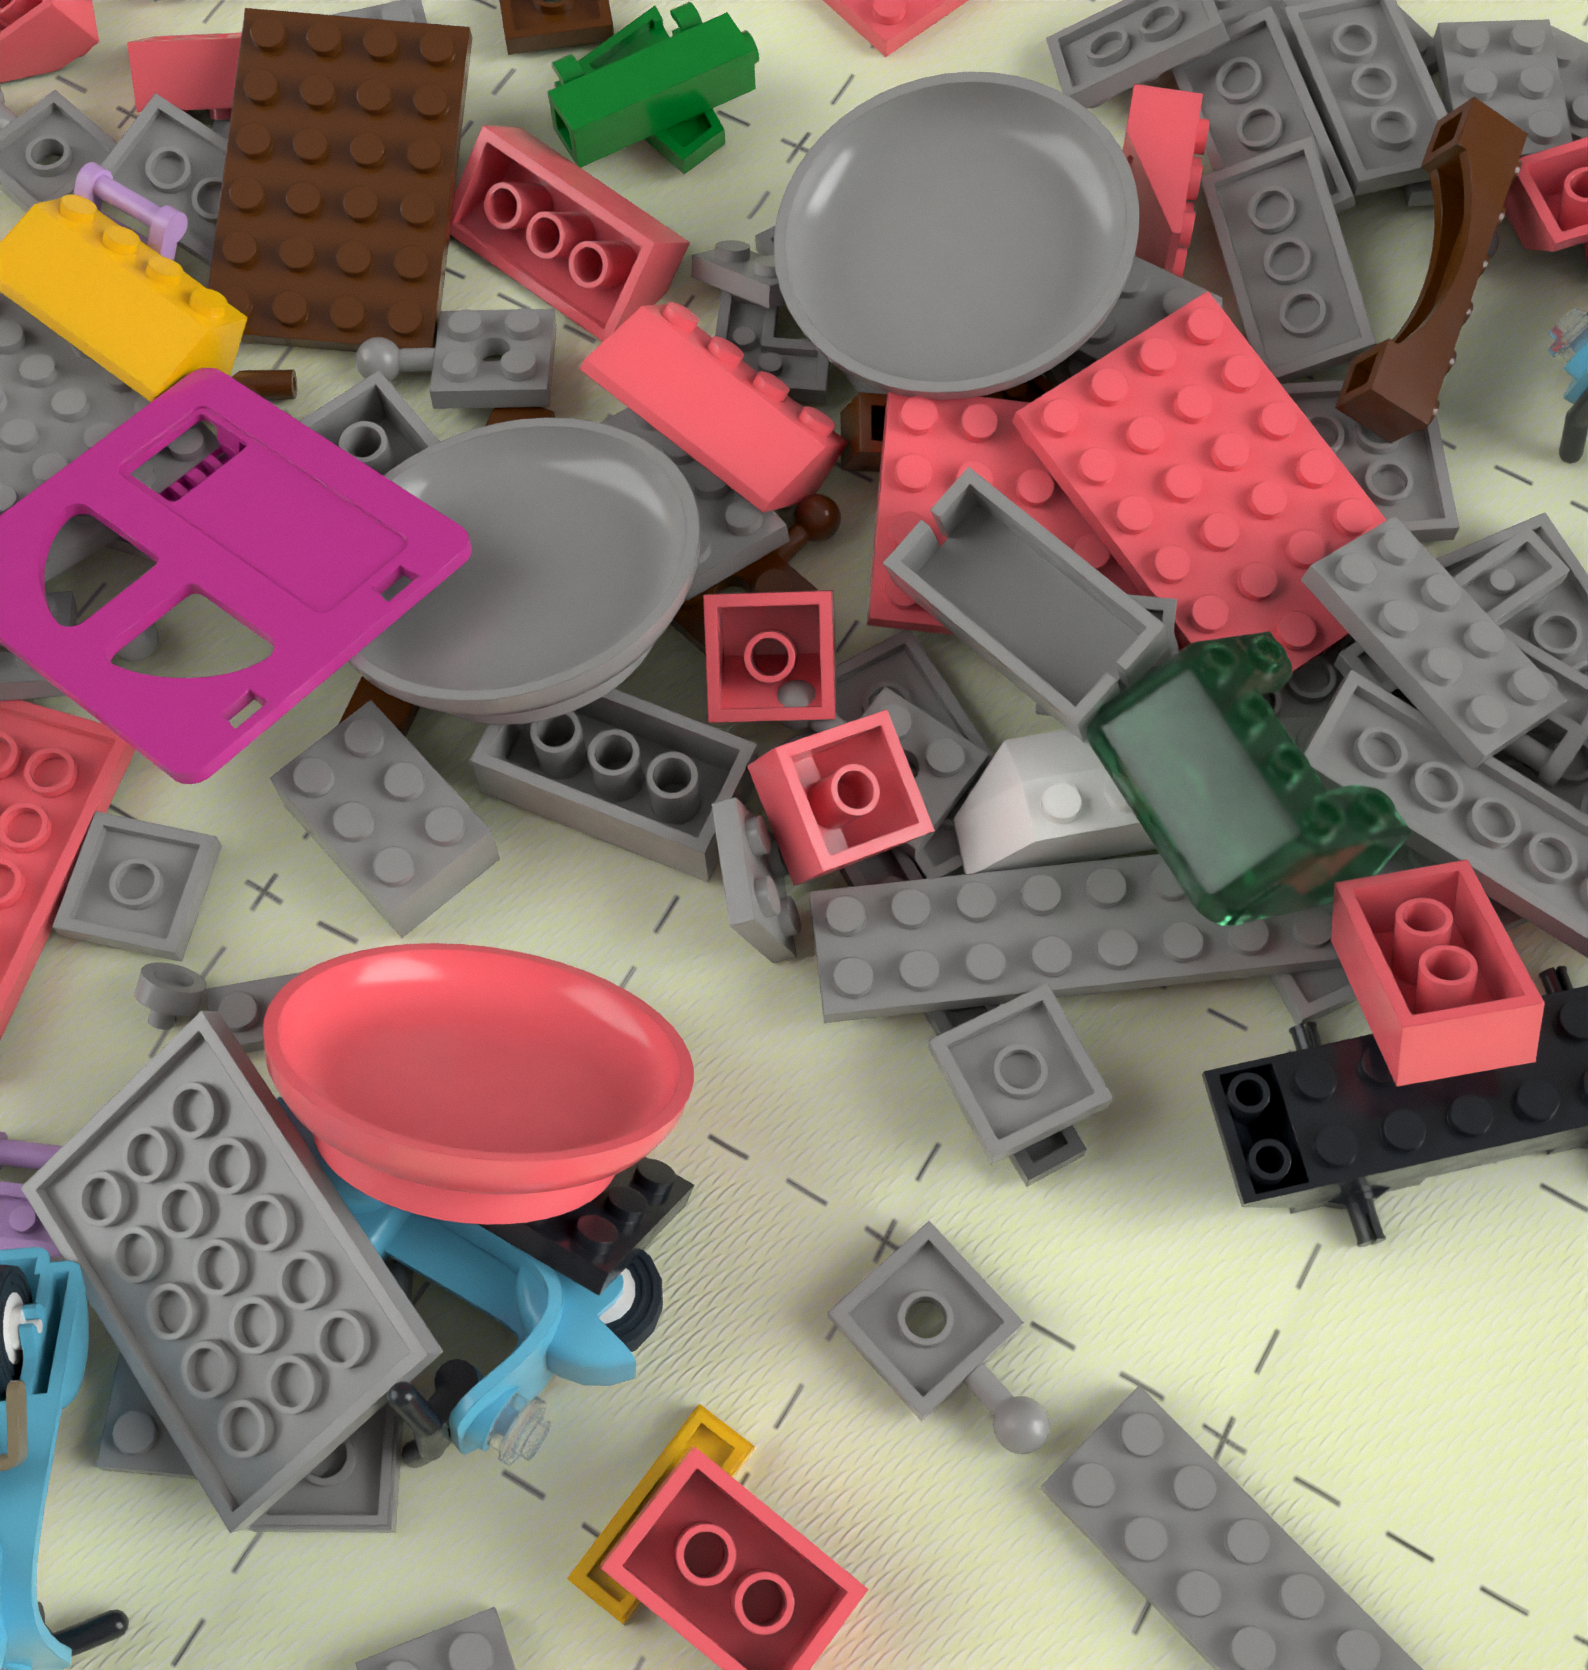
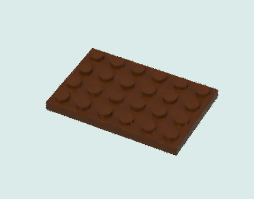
[208,8,473,352]

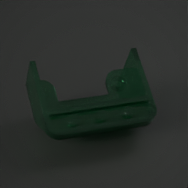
[1087,631,1412,926]

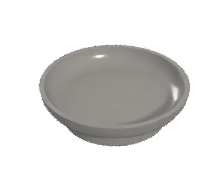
[774,72,1139,400]
[348,418,700,725]

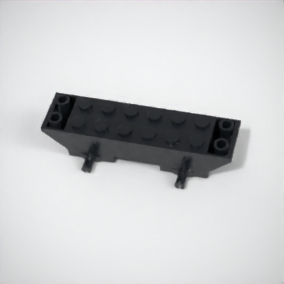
[1202,966,1588,1247]

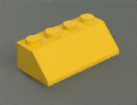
[0,194,248,402]

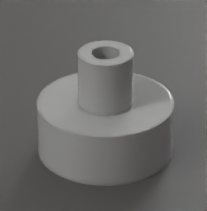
[134,962,206,1030]

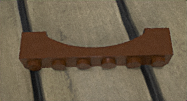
[1335,96,1528,443]

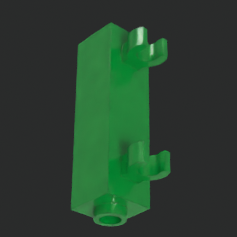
[547,2,759,168]

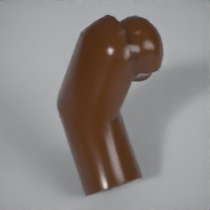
[232,369,298,400]

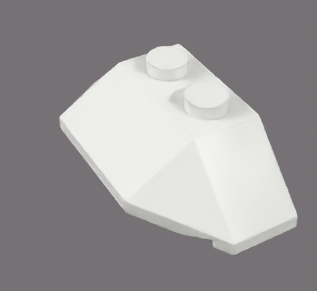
[953,719,1219,875]

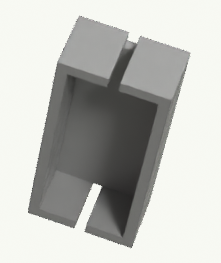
[883,467,1169,742]

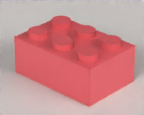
[1331,859,1545,1086]
[600,1447,869,1670]

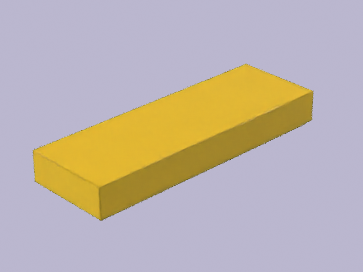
[567,1404,755,1626]

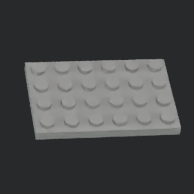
[21,1011,443,1533]

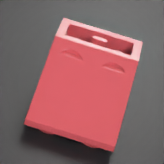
[1122,84,1210,278]

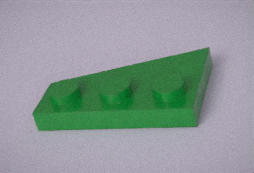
[577,5,725,175]

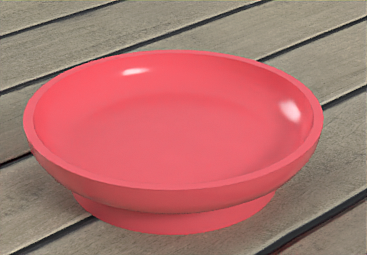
[263,943,694,1225]

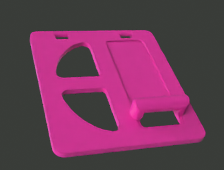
[0,368,472,784]

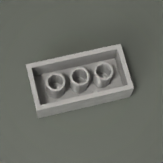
[470,689,758,882]

